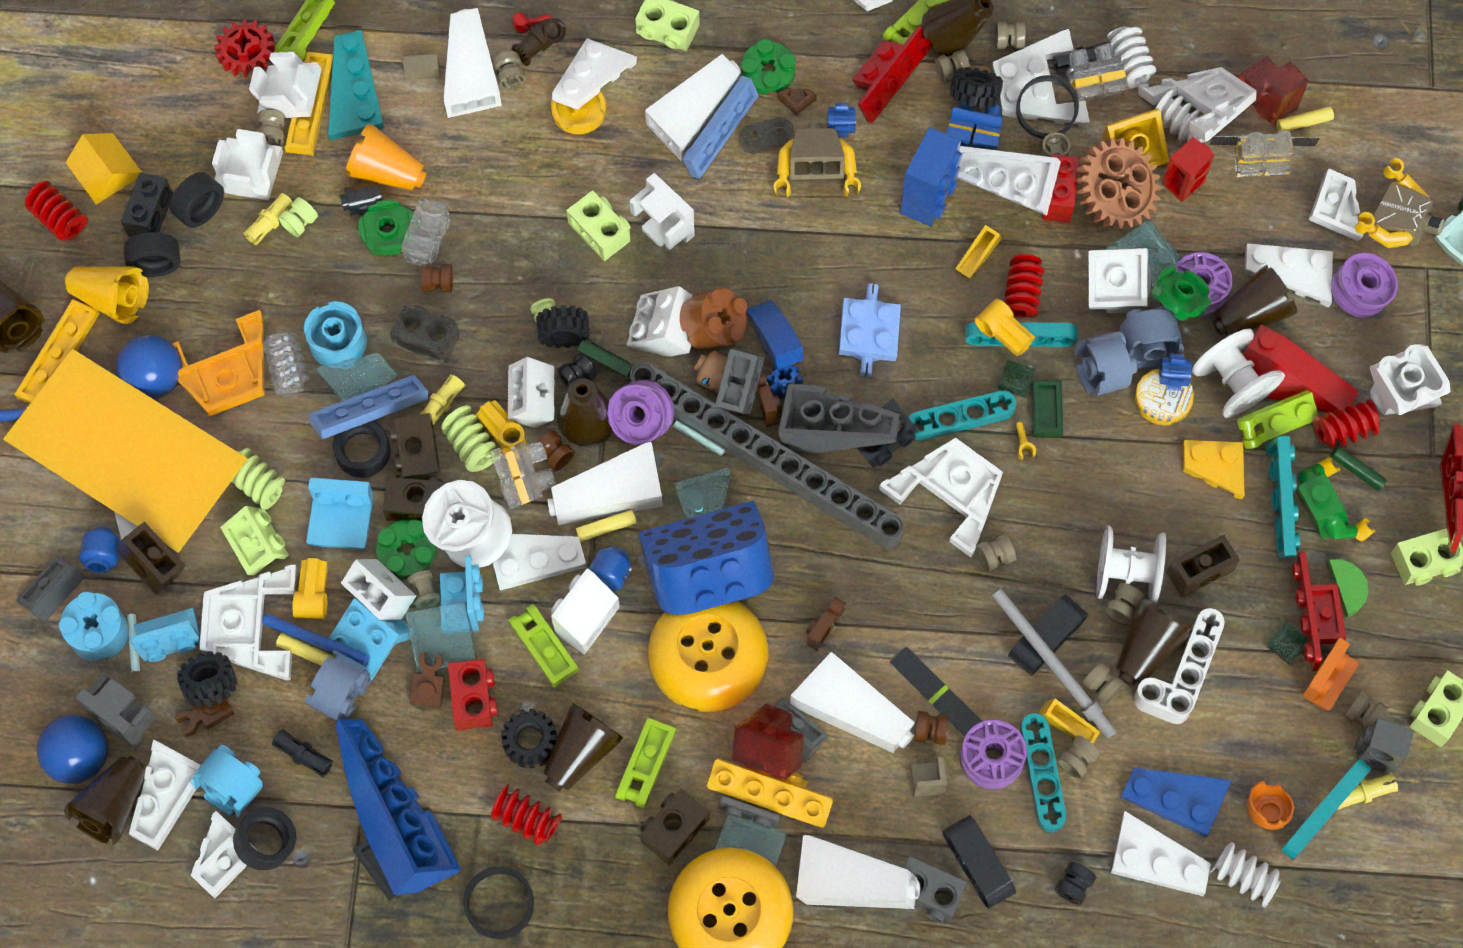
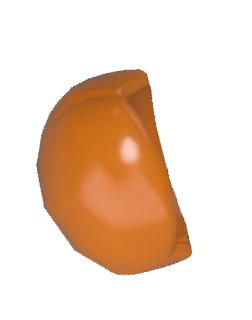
[1246,781,1295,830]

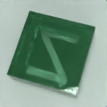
[998,360,1035,398]
[1266,622,1307,666]

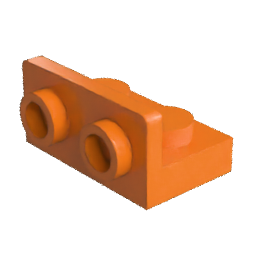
[1302,638,1359,712]

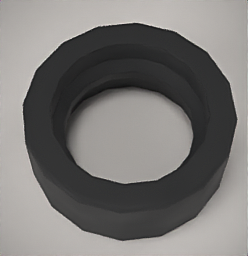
[169,172,225,228]
[124,232,181,277]
[332,421,391,478]
[233,807,297,870]

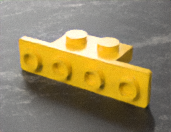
[707,758,833,828]

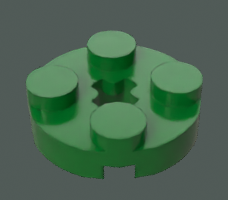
[741,39,796,95]
[358,200,416,256]
[1152,267,1212,321]
[376,519,437,580]

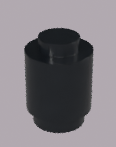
[339,181,382,215]

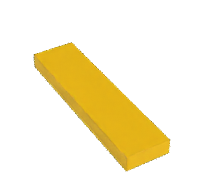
[285,52,333,156]
[14,299,100,404]

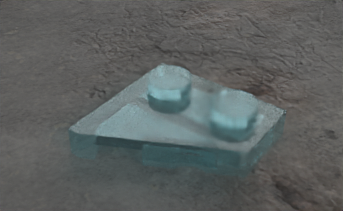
[316,353,397,401]
[675,467,730,519]

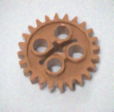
[1075,138,1162,231]

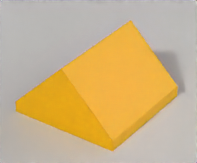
[1102,109,1169,174]
[65,133,142,205]

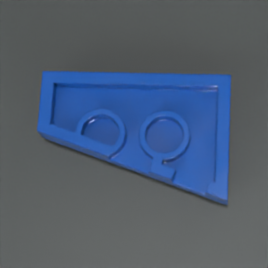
[1120,768,1232,838]

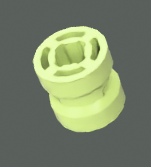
[278,197,318,237]

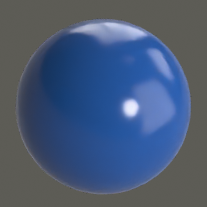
[116,335,182,399]
[37,715,108,784]

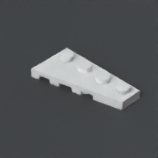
[957,146,1061,216]

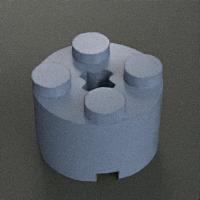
[1119,306,1184,370]
[1075,331,1137,397]
[305,650,371,721]

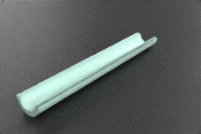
[673,419,725,456]
[127,614,140,673]

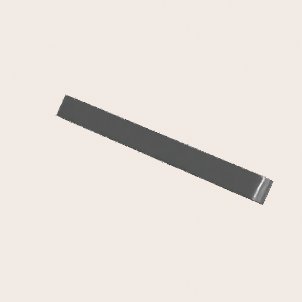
[630,363,904,548]

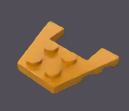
[172,310,265,417]

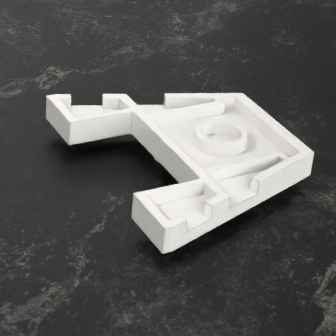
[992,29,1090,128]
[1138,67,1256,142]
[879,438,1003,557]
[199,565,298,680]

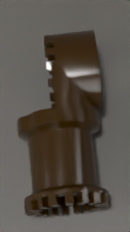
[511,18,566,66]

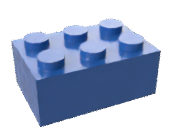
[900,127,963,226]

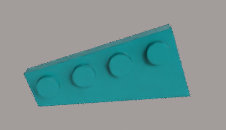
[328,30,384,140]
[1265,436,1300,559]

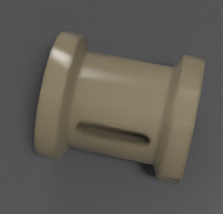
[406,570,441,609]

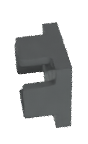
[75,674,156,750]

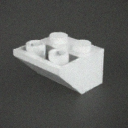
[626,286,692,357]
[551,569,620,655]

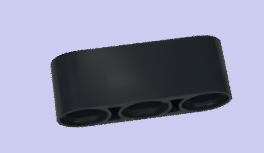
[1008,594,1089,676]
[942,815,1016,909]

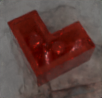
[1239,56,1309,126]
[732,703,804,780]

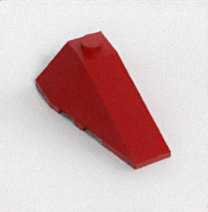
[1243,324,1359,413]
[1440,424,1463,553]

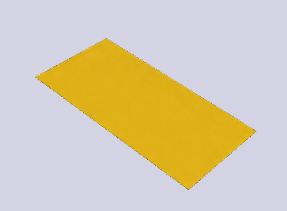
[3,349,248,553]

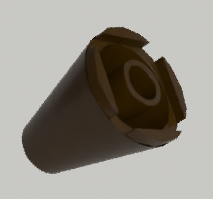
[921,0,994,56]
[1212,265,1298,337]
[0,280,45,353]
[557,378,613,446]
[1116,598,1192,686]
[543,703,624,792]
[64,756,145,845]

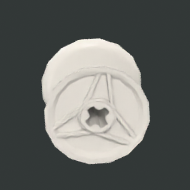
[1192,329,1285,418]
[422,480,512,568]
[1096,525,1166,604]

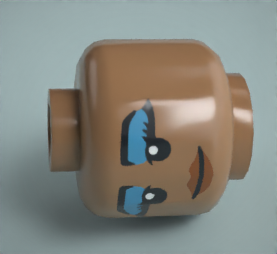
[693,350,728,393]

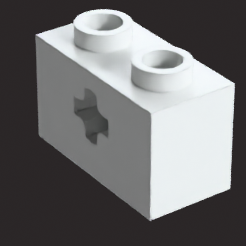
[508,357,555,428]
[341,559,416,620]

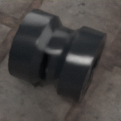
[557,352,597,388]
[1054,861,1097,905]

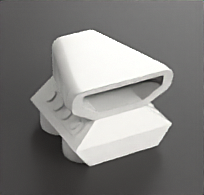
[1370,344,1450,415]

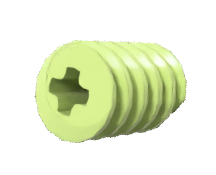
[441,405,500,472]
[231,448,285,510]

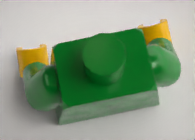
[1296,456,1375,542]

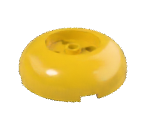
[648,601,769,712]
[668,847,794,948]

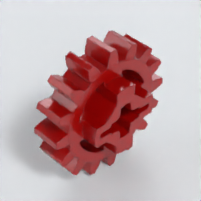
[214,19,275,78]

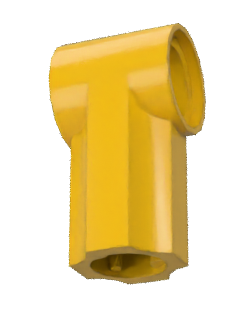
[974,299,1035,356]
[475,400,527,458]
[293,558,328,619]

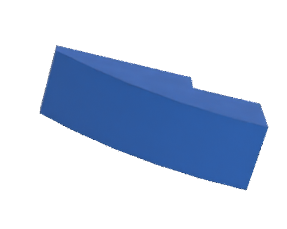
[746,300,804,370]

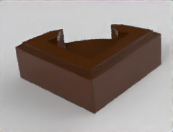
[777,88,817,116]

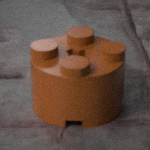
[680,288,747,351]

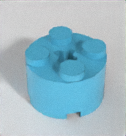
[304,301,367,370]
[59,592,129,662]
[190,745,263,817]

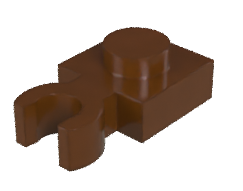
[756,371,781,427]
[806,597,846,651]
[410,651,446,707]
[175,697,234,737]

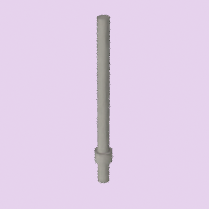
[991,588,1117,739]

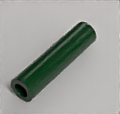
[1330,445,1387,491]

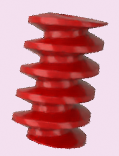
[25,181,88,241]
[1003,254,1045,318]
[1313,399,1380,450]
[491,784,563,846]

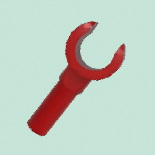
[512,12,552,34]

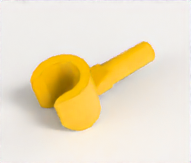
[1016,422,1036,461]

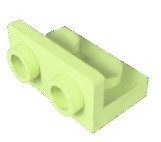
[220,506,289,576]

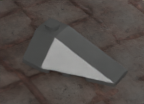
[778,384,900,454]

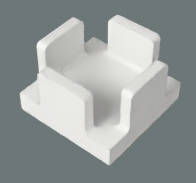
[249,52,322,118]
[212,129,283,201]
[630,173,695,250]
[1089,248,1151,313]

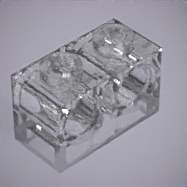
[401,197,451,266]

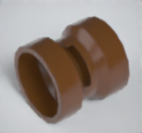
[421,264,453,292]
[533,430,575,471]
[914,711,949,745]

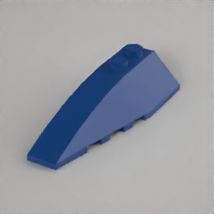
[336,719,461,895]

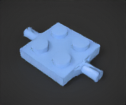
[838,283,901,377]

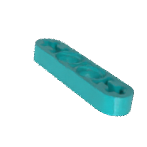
[965,322,1078,347]
[908,391,1017,441]
[1020,713,1066,833]
[1281,758,1372,861]

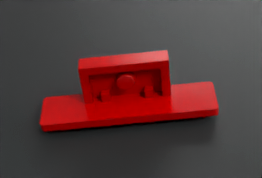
[852,26,933,123]
[1292,552,1346,672]

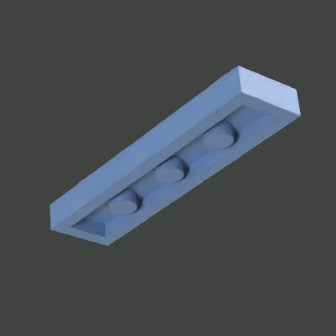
[683,76,759,179]
[308,375,428,439]

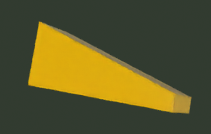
[955,225,1002,279]
[1038,698,1100,744]

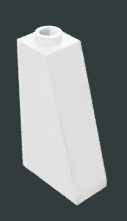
[444,8,502,118]
[645,54,741,161]
[547,442,663,525]
[790,652,915,753]
[796,835,920,909]

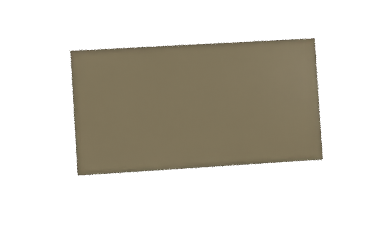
[403,54,440,80]

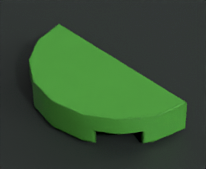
[1327,559,1369,618]

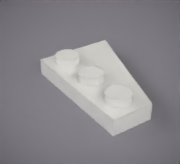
[552,38,637,109]
[1244,243,1333,307]
[493,534,587,590]
[129,739,201,851]
[1111,811,1211,896]

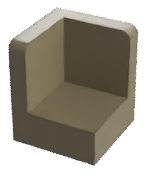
[910,755,947,797]

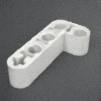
[1133,608,1225,724]

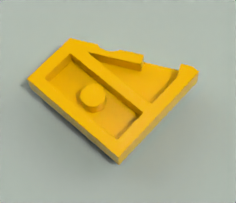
[1182,440,1245,499]

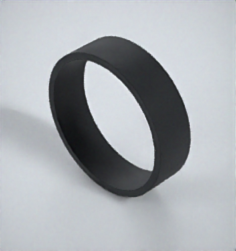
[1016,75,1079,139]
[463,867,534,939]

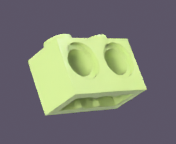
[635,0,700,52]
[566,190,631,261]
[1391,528,1463,586]
[1409,670,1463,747]

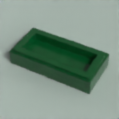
[577,340,635,377]
[1031,380,1063,438]

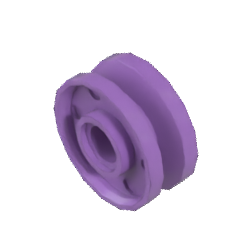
[1175,252,1232,317]
[1331,252,1398,318]
[607,380,674,445]
[960,720,1027,789]

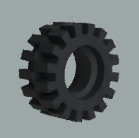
[950,67,1003,108]
[536,305,590,348]
[177,651,237,708]
[501,708,558,768]

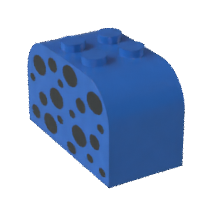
[638,501,774,615]

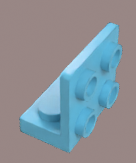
[306,478,374,550]
[440,555,484,634]
[329,598,416,681]
[130,608,201,662]

